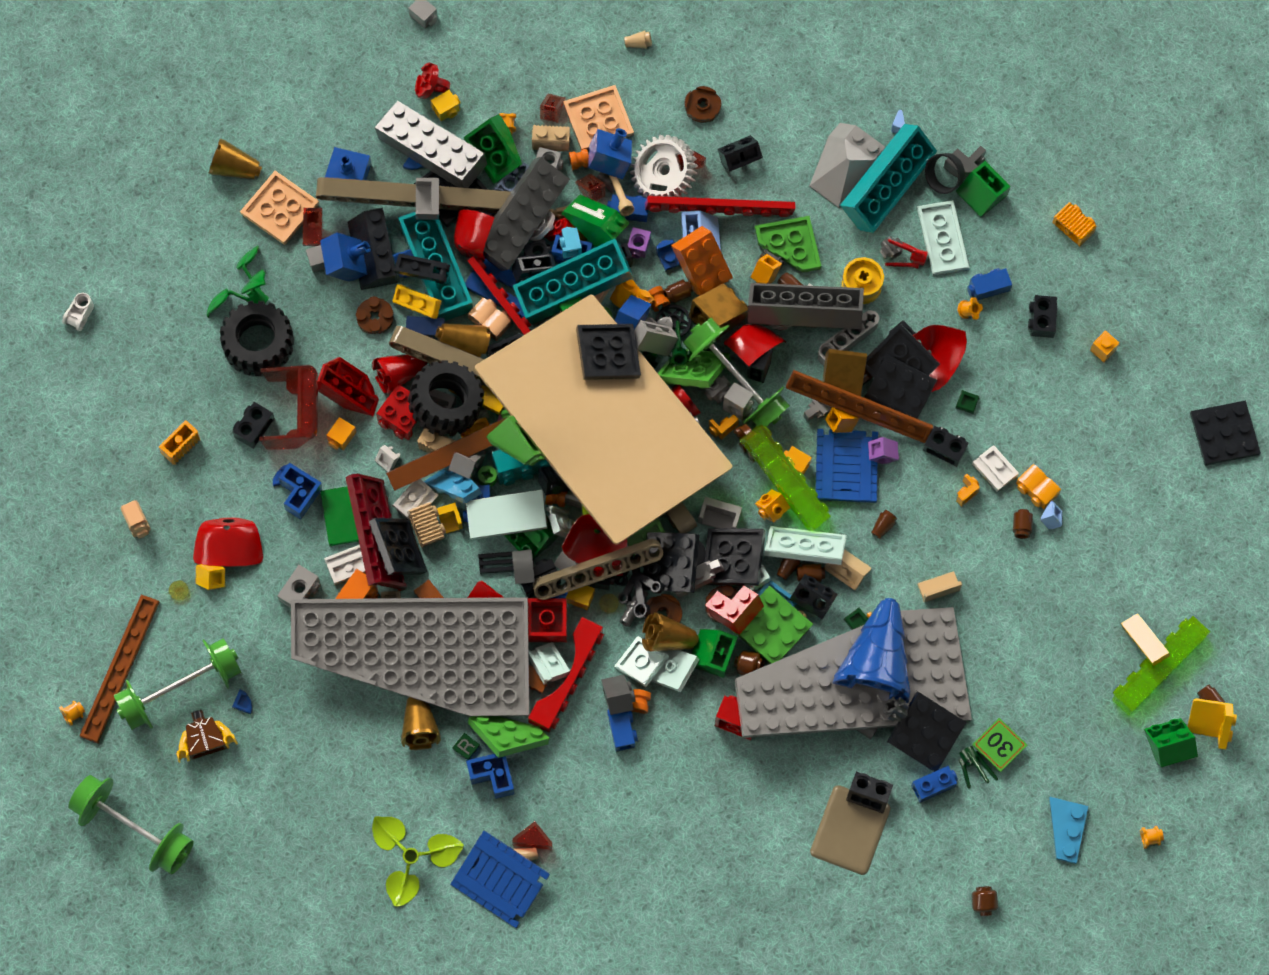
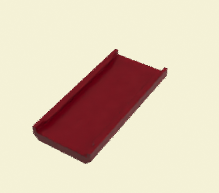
[345,473,407,591]

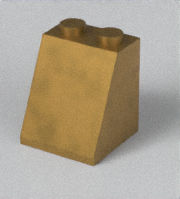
[688,283,748,340]
[823,349,867,396]

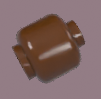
[734,651,764,676]
[971,886,998,916]

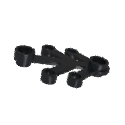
[615,554,664,619]

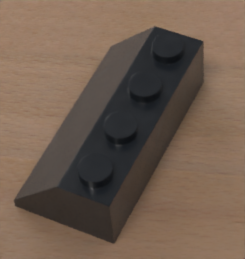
[347,207,398,290]

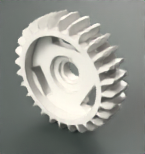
[630,135,698,198]

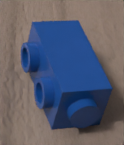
[607,194,648,222]
[967,268,1012,301]
[607,710,638,751]
[911,766,958,803]

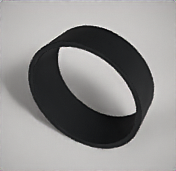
[925,153,965,194]

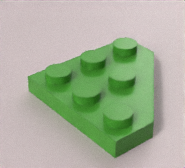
[754,216,821,272]
[468,716,550,758]

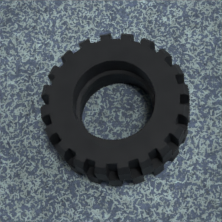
[220,300,294,376]
[408,360,484,436]

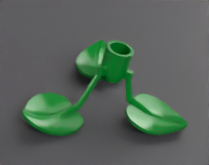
[207,245,269,318]

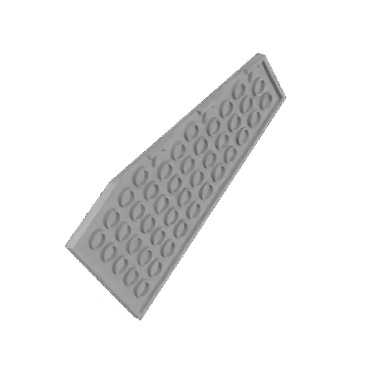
[291,597,529,716]
[735,607,972,738]

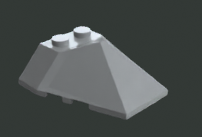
[809,123,886,208]

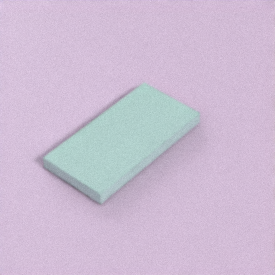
[917,200,969,276]
[466,490,547,540]
[764,526,847,565]

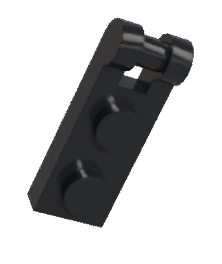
[394,253,450,284]

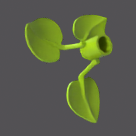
[372,816,464,907]

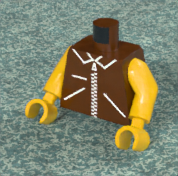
[176,710,238,763]

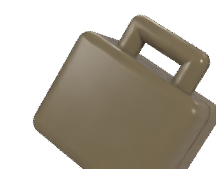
[810,785,891,875]

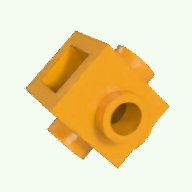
[755,489,790,522]

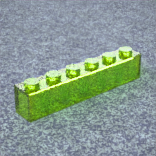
[740,425,831,531]
[1112,616,1210,716]

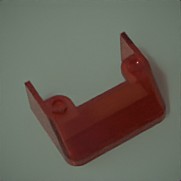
[259,365,318,450]

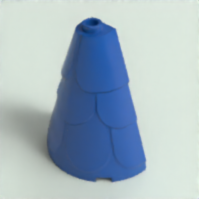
[833,598,910,704]

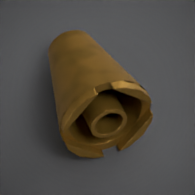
[209,138,262,179]
[435,324,490,358]
[642,612,698,652]
[401,697,441,750]

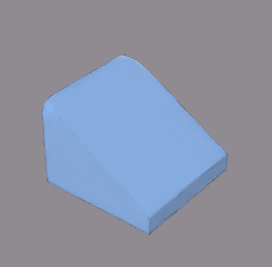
[891,110,905,134]
[1041,501,1062,529]

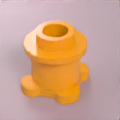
[500,113,516,135]
[957,297,983,320]
[59,701,85,726]
[1140,826,1164,849]

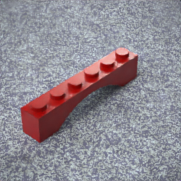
[528,617,605,733]

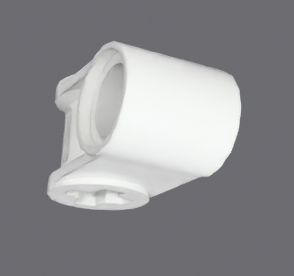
[62,293,94,331]

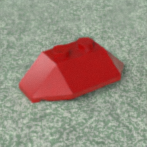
[317,357,379,417]

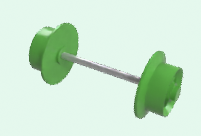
[683,317,790,431]
[114,638,242,730]
[68,775,194,875]

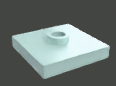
[615,637,669,687]
[651,650,699,692]

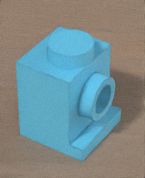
[559,227,582,259]

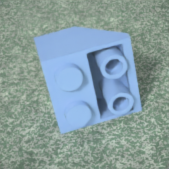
[681,211,721,251]

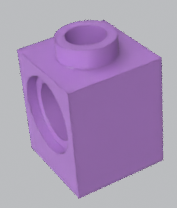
[628,227,651,259]
[868,437,899,464]

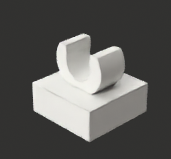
[375,445,400,472]

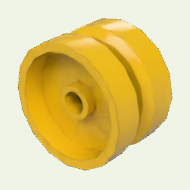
[841,257,884,304]

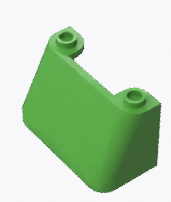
[486,415,545,466]

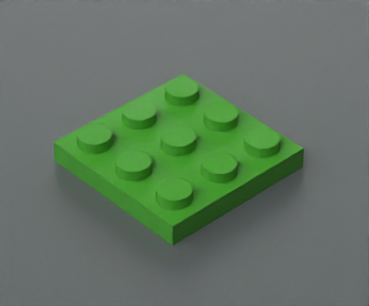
[658,349,731,388]
[733,586,813,664]

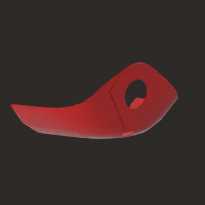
[454,210,495,262]
[724,324,787,366]
[913,325,967,392]
[562,514,627,576]
[193,518,263,566]

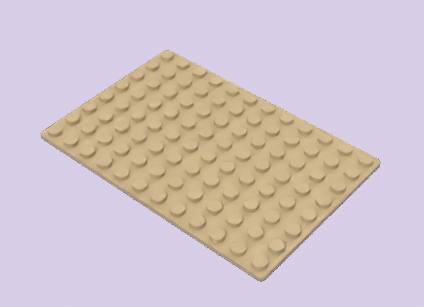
[474,295,732,545]

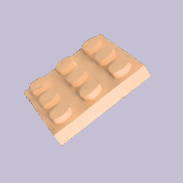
[563,85,634,150]
[240,171,319,245]

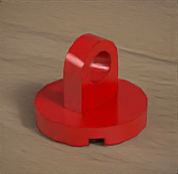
[415,62,451,99]

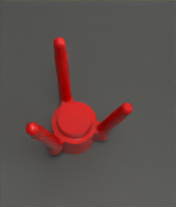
[885,239,928,269]

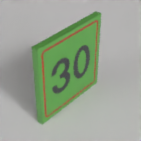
[972,718,1028,772]

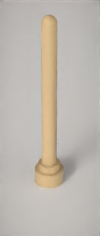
[609,175,635,216]

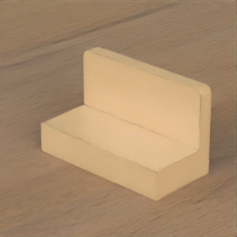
[825,549,871,590]
[917,571,962,602]

